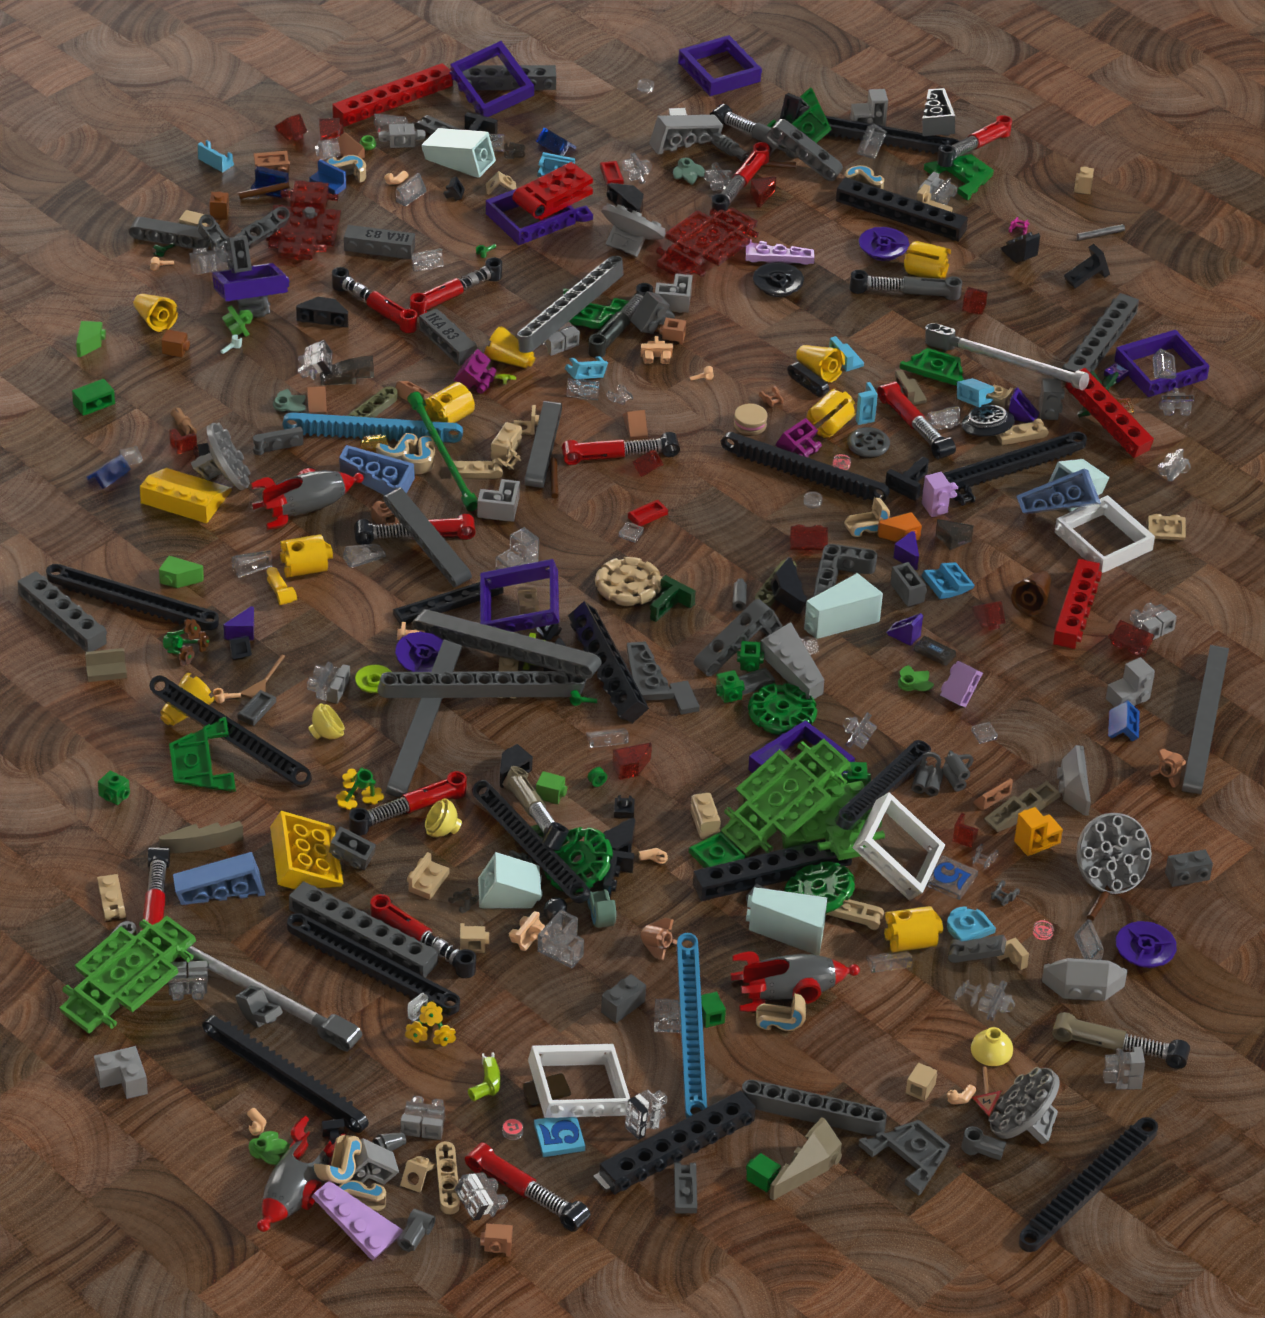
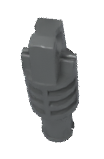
[711,132,750,162]

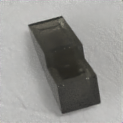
[320,355,374,385]

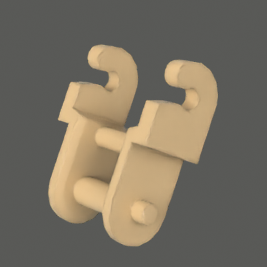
[497,445,521,470]

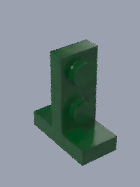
[650,575,696,622]

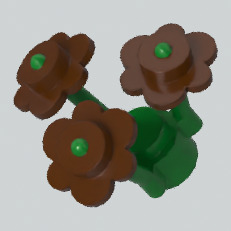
[163,619,209,666]

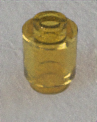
[360,434,388,453]

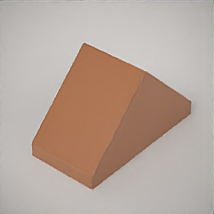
[307,386,327,415]
[623,410,648,440]

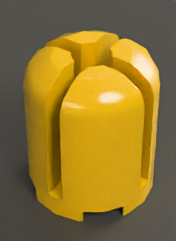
[904,241,951,279]
[806,389,856,438]

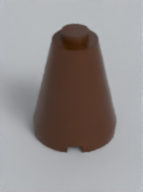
[1011,571,1051,615]

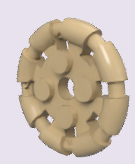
[595,557,662,606]

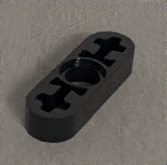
[787,362,829,397]

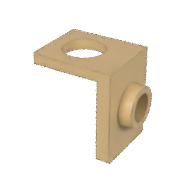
[486,171,517,195]
[514,405,539,435]
[400,1156,436,1192]

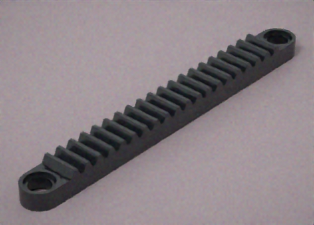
[825,116,960,154]
[943,431,1087,491]
[721,432,890,502]
[46,564,219,630]
[149,675,312,788]
[835,740,931,830]
[472,780,591,904]
[287,913,460,1015]
[202,1015,369,1133]
[1019,1117,1158,1252]

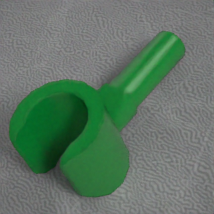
[476,244,496,258]
[569,690,597,706]

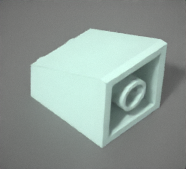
[1048,459,1109,511]
[478,852,543,909]

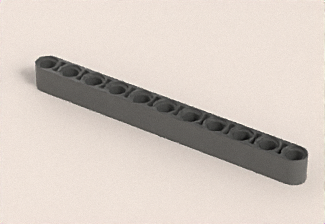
[517,256,624,353]
[412,609,602,679]
[385,639,462,798]
[1182,645,1229,795]
[377,671,587,698]

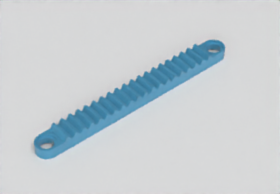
[282,412,463,443]
[677,933,707,1118]

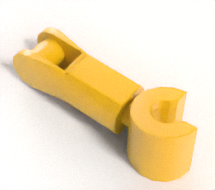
[266,567,297,606]

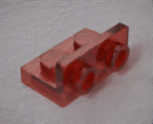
[790,524,828,551]
[1108,620,1155,656]

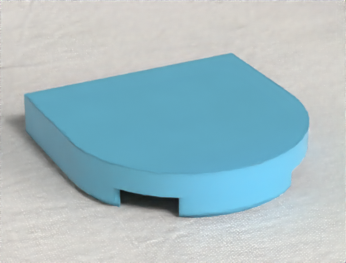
[947,906,996,941]

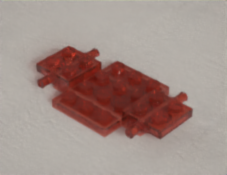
[266,181,341,260]
[656,207,759,277]

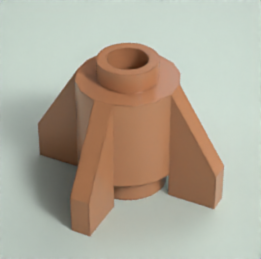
[1149,749,1186,788]
[641,918,677,960]

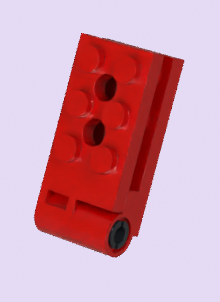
[512,162,593,220]

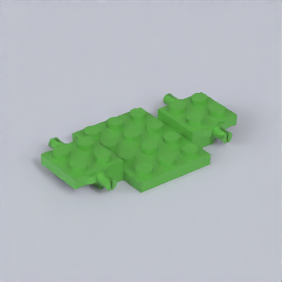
[721,738,851,857]
[799,765,885,860]
[59,916,196,1033]

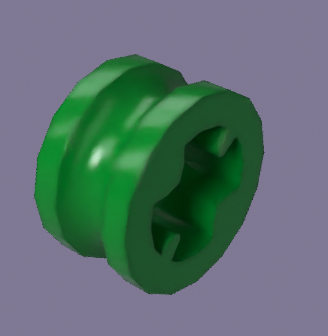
[587,767,608,787]

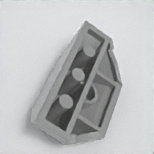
[1057,745,1091,816]
[1042,958,1127,1001]

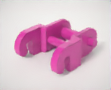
[1009,217,1030,235]

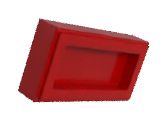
[600,161,624,185]
[628,500,668,528]

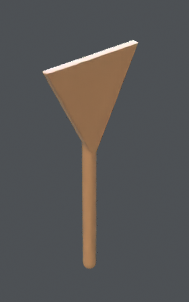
[240,654,285,699]

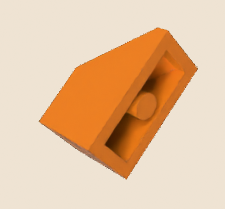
[877,512,922,542]

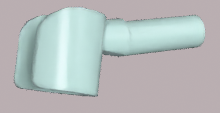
[220,335,242,354]

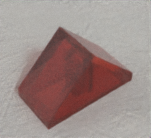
[750,176,777,208]

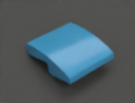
[921,562,975,599]

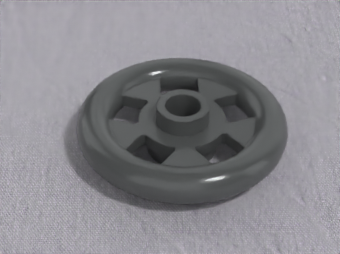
[847,427,890,458]

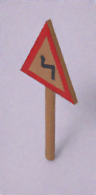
[972,1066,1003,1118]

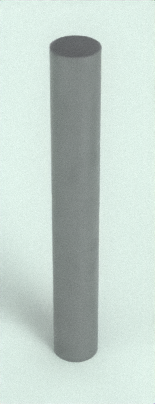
[1077,224,1125,240]

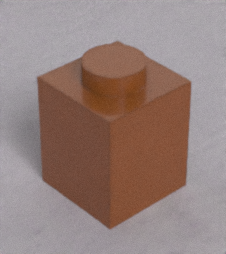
[209,192,229,219]
[161,329,190,357]

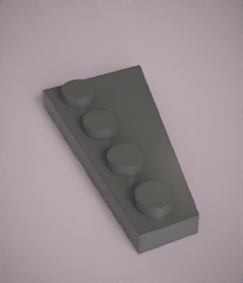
[626,642,674,700]

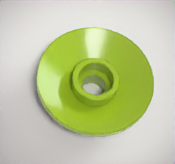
[355,665,391,693]

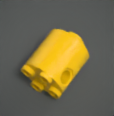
[424,382,475,423]
[280,534,333,578]
[884,906,943,952]

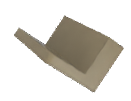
[895,370,927,405]
[85,648,127,682]

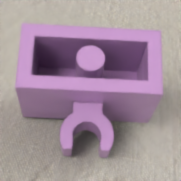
[922,472,958,517]
[940,661,983,707]

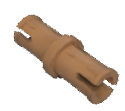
[171,408,197,438]

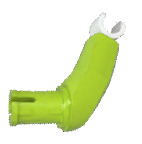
[468,1052,500,1101]

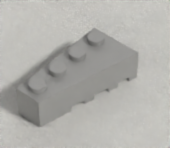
[649,115,723,154]
[761,622,824,699]

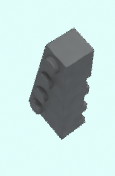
[923,88,955,136]

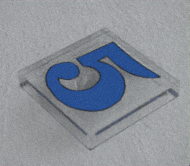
[926,855,978,900]

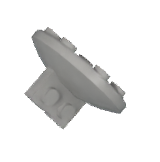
[601,203,666,257]
[191,423,250,490]
[1076,813,1152,894]
[989,1067,1060,1144]

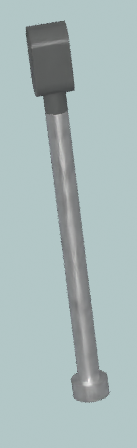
[925,323,1089,390]
[180,946,362,1051]

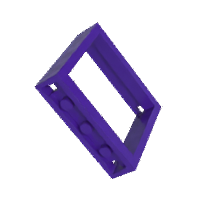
[678,35,762,97]
[449,41,534,117]
[486,188,576,245]
[212,263,290,301]
[1114,329,1209,397]
[480,559,559,632]
[748,720,855,776]

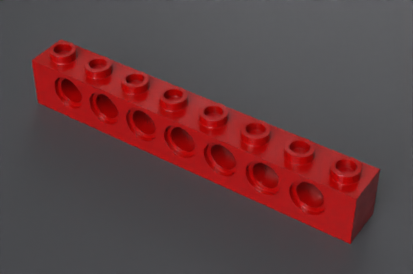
[333,63,453,127]

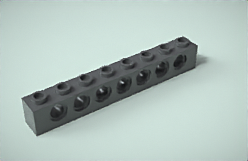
[1062,293,1139,382]
[289,881,438,978]

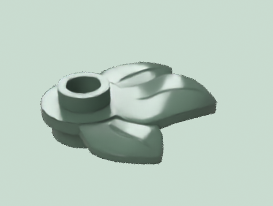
[673,158,706,185]
[273,389,306,412]

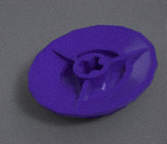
[859,227,909,261]
[395,632,443,672]
[1116,921,1177,968]

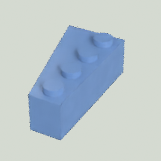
[339,445,415,496]
[1017,468,1101,514]
[173,852,266,905]

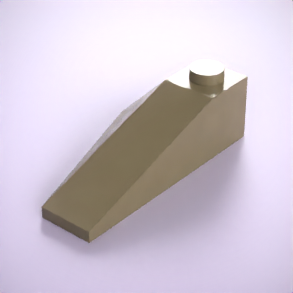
[770,1117,842,1200]

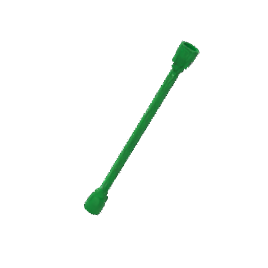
[407,392,478,511]

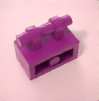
[453,349,496,394]
[775,418,822,457]

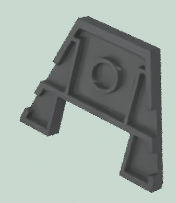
[859,1120,950,1196]

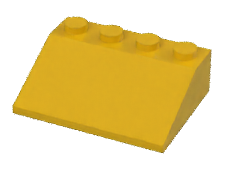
[140,468,232,523]
[270,811,343,889]

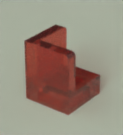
[962,287,988,315]
[169,428,197,455]
[633,450,664,477]
[952,813,979,847]

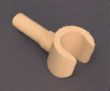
[150,257,174,271]
[689,366,714,381]
[213,688,241,704]

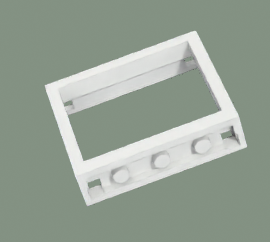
[1055,495,1155,573]
[852,792,945,901]
[528,1044,631,1118]

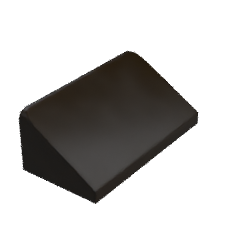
[523,1073,571,1106]

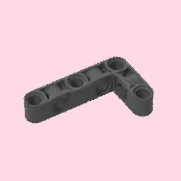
[761,119,843,181]
[197,207,290,262]
[813,544,877,597]
[694,599,783,676]

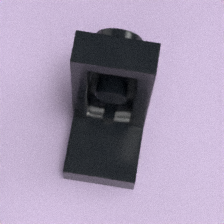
[780,93,809,124]
[465,112,498,137]
[1064,244,1110,288]
[885,457,929,501]
[598,850,634,900]

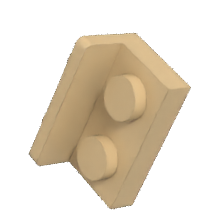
[1146,514,1186,540]
[407,852,449,900]

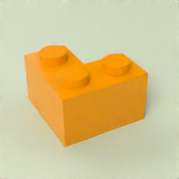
[1014,807,1063,856]

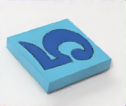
[534,1117,585,1157]

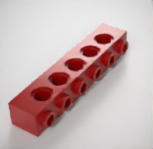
[1065,368,1154,458]
[1053,559,1102,649]

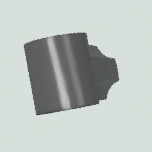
[961,1126,1006,1160]
[397,1208,436,1252]

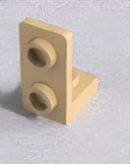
[916,184,953,212]

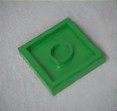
[689,832,745,868]

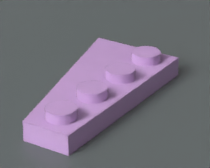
[745,239,814,265]
[312,1181,403,1261]

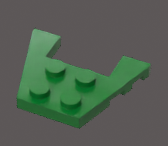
[767,87,832,143]
[924,154,994,200]
[563,288,629,329]
[169,717,236,792]

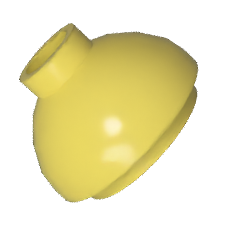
[308,703,345,739]
[425,798,462,837]
[971,1027,1013,1066]

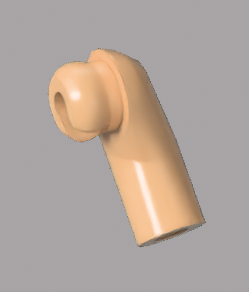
[384,171,409,185]
[638,848,668,864]
[947,1084,976,1105]
[247,1108,267,1136]

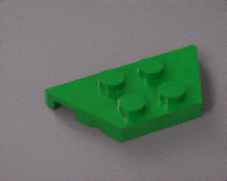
[899,348,964,386]

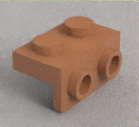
[254,151,290,175]

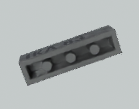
[344,225,415,259]
[419,308,477,366]

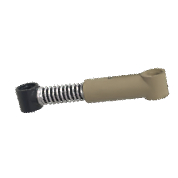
[502,766,569,850]
[1052,1012,1190,1069]

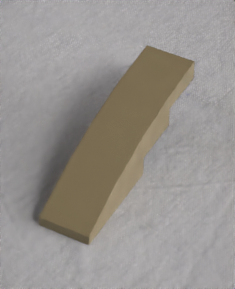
[984,781,1060,832]
[159,821,243,853]

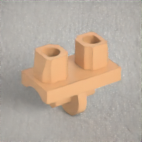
[640,336,673,364]
[509,911,546,951]

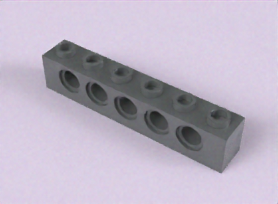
[462,65,556,90]
[18,571,107,652]

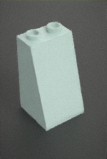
[422,128,496,178]
[804,573,883,639]
[746,887,827,955]

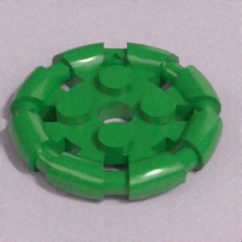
[748,683,818,735]
[544,827,613,893]
[784,862,855,914]

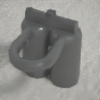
[237,295,270,318]
[942,750,974,791]
[911,752,943,796]

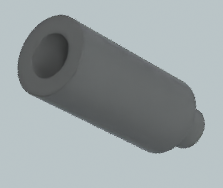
[732,578,747,611]

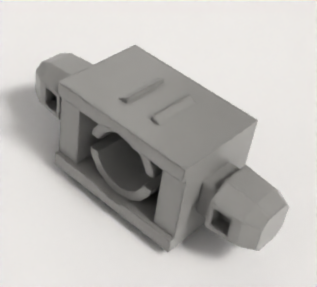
[378,124,425,148]

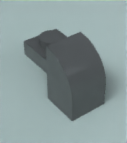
[235,986,283,1028]

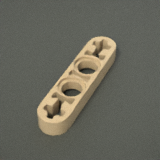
[436,1141,460,1215]

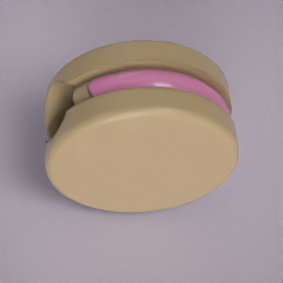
[734,404,767,435]

